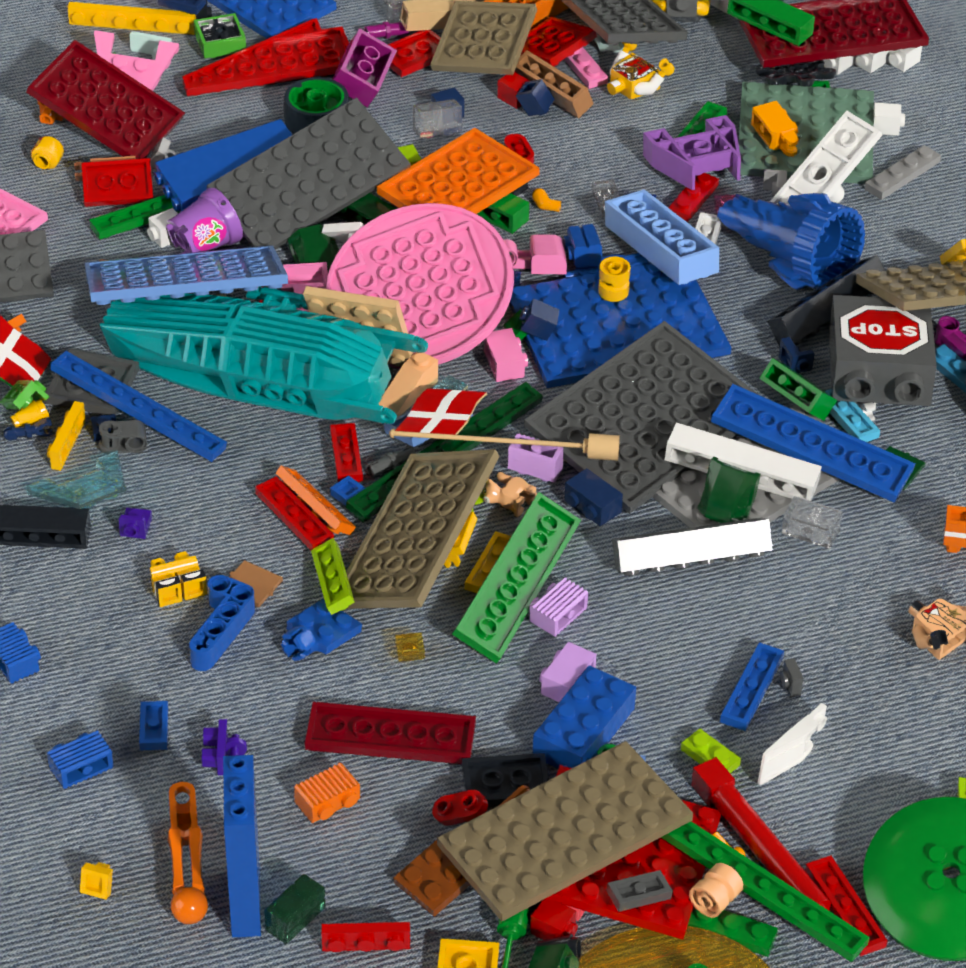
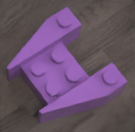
[643,115,741,190]

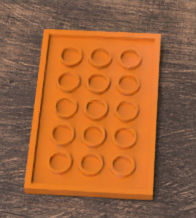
[377,128,540,214]

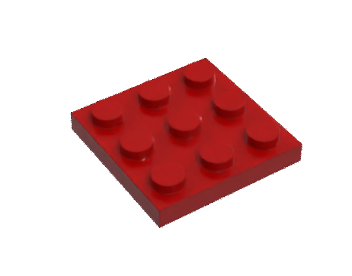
[520,17,597,67]

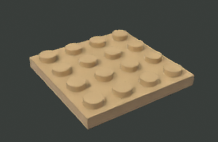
[303,286,414,367]

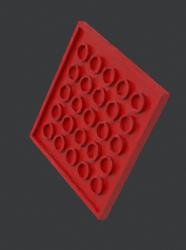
[546,765,721,940]

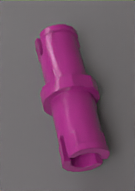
[364,21,409,39]

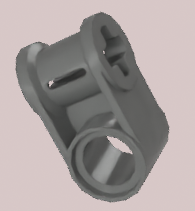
[99,420,148,454]

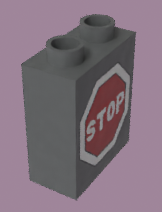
[829,295,937,406]

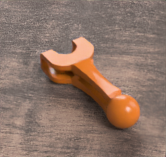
[168,782,208,925]

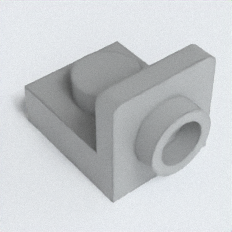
[763,169,787,196]

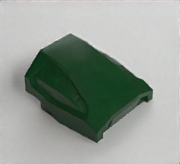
[287,224,339,272]
[697,457,761,523]

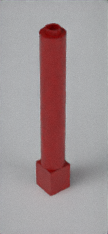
[691,757,831,911]

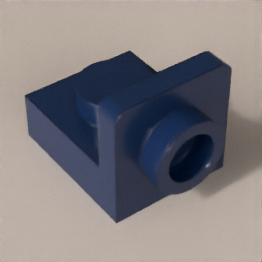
[778,337,815,373]

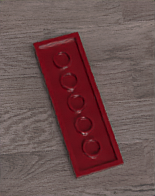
[305,702,476,764]

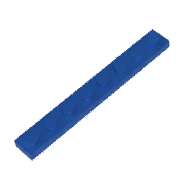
[50,351,227,462]

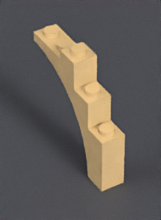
[400,0,485,31]

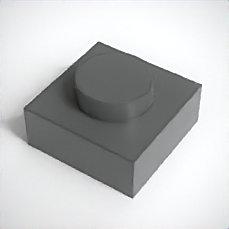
[780,658,803,698]

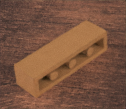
[515,50,594,119]

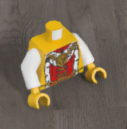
[607,42,674,99]

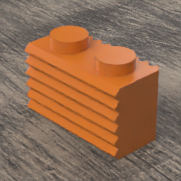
[294,762,360,823]

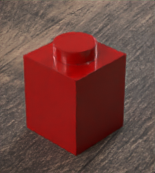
[497,72,530,109]
[531,899,578,940]

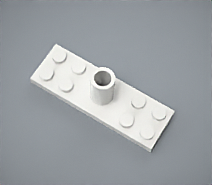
[770,111,882,204]

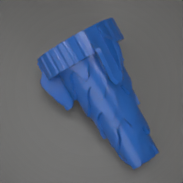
[717,193,865,290]

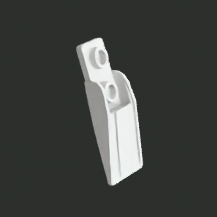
[758,703,827,785]

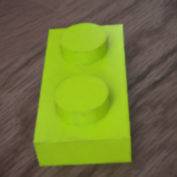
[681,728,741,773]

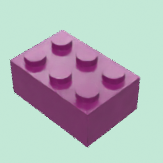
[332,28,397,108]

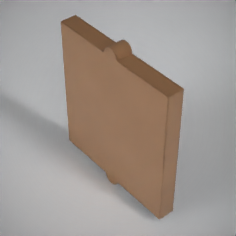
[230,560,283,607]

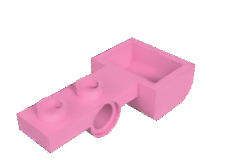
[504,235,567,274]
[281,262,328,312]

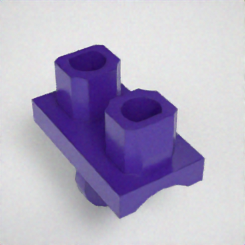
[202,719,247,775]

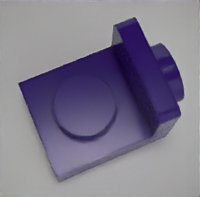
[119,507,152,539]

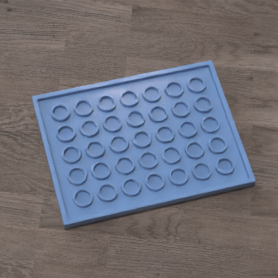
[84,245,288,305]

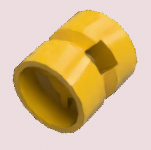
[598,257,631,302]

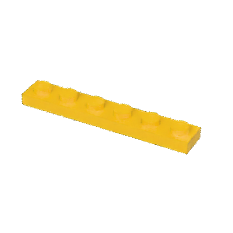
[68,2,196,35]

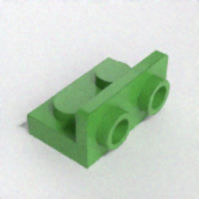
[0,380,49,409]

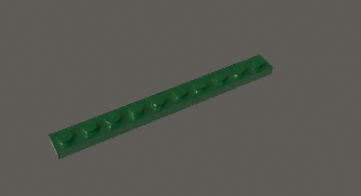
[346,381,543,523]

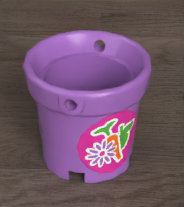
[166,188,243,254]

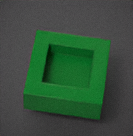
[503,310,528,341]

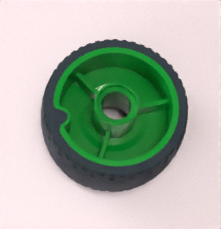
[283,77,350,134]

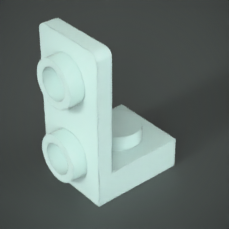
[129,31,172,60]

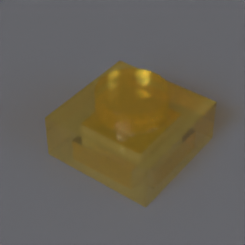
[395,632,425,662]

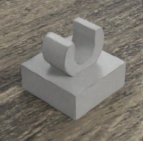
[150,137,177,169]

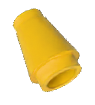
[10,399,49,428]

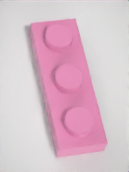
[564,47,608,89]

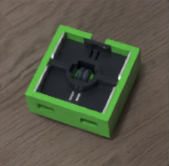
[194,13,246,59]

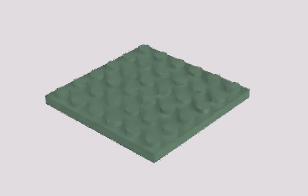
[738,82,874,184]

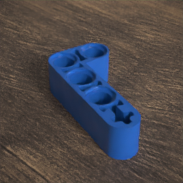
[189,575,255,671]

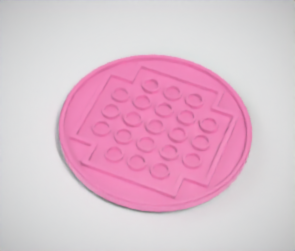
[325,203,514,369]

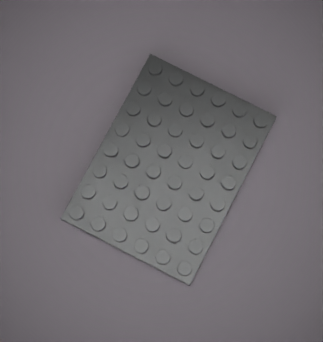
[524,321,759,514]

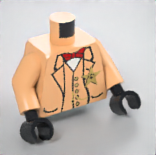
[909,599,966,660]

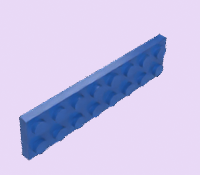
[711,384,916,503]

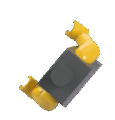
[651,0,710,22]

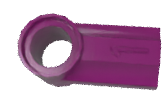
[934,316,966,361]

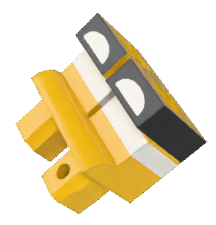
[150,551,208,607]

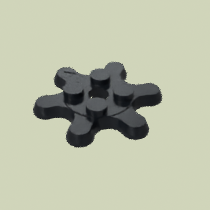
[755,60,836,87]

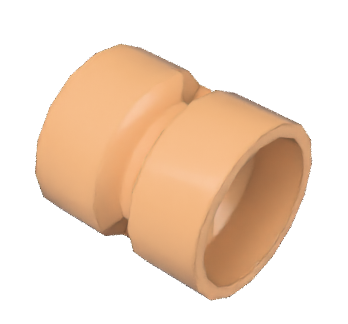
[689,863,744,918]

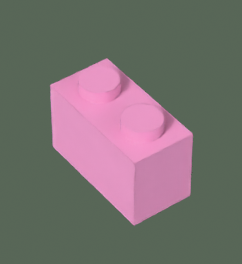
[483,328,528,382]

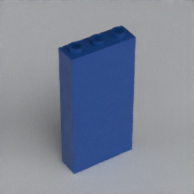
[154,119,292,212]
[223,755,261,938]

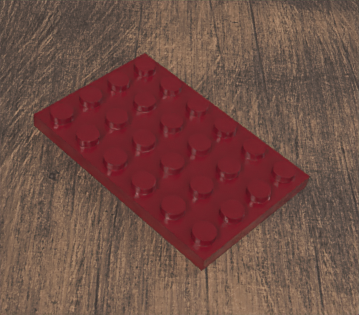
[26,40,185,159]

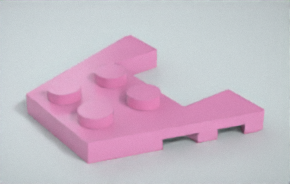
[94,31,179,91]

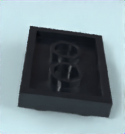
[462,753,549,807]

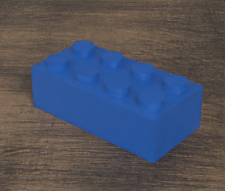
[533,665,636,769]

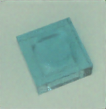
[433,374,468,391]

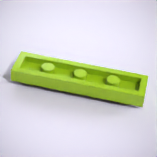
[311,538,355,615]

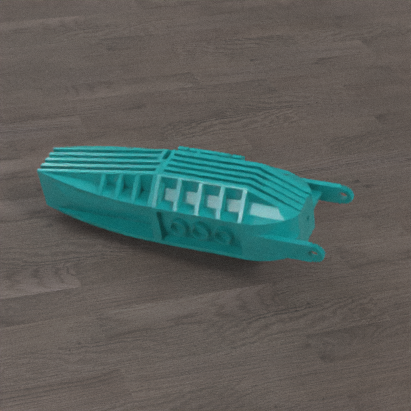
[100,286,428,424]

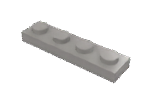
[864,145,941,200]

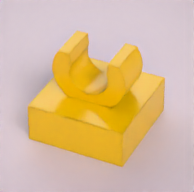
[80,862,113,900]

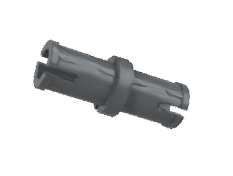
[365,445,416,479]

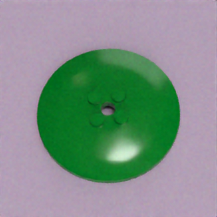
[863,797,966,961]

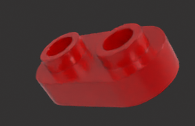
[504,134,534,163]
[432,790,488,826]

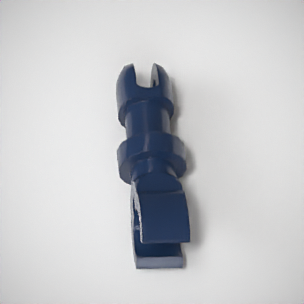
[3,418,53,441]

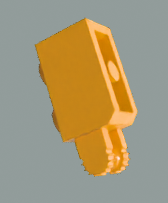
[751,101,799,157]

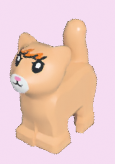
[483,472,537,518]

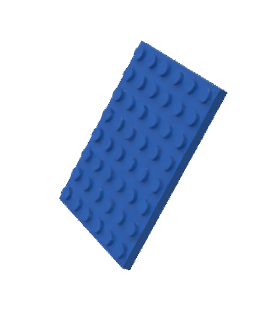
[509,263,731,388]

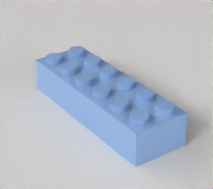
[605,189,719,285]

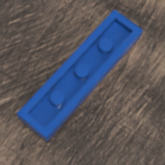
[720,642,784,731]

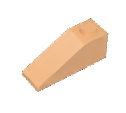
[379,352,438,417]

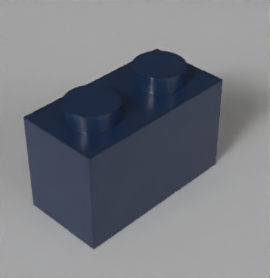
[564,468,623,527]

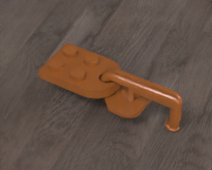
[393,785,530,917]

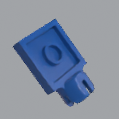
[281,599,362,661]

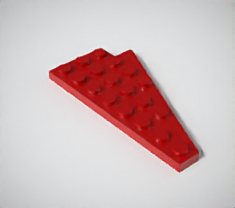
[182,18,349,96]

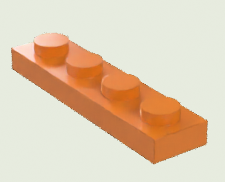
[276,465,356,535]

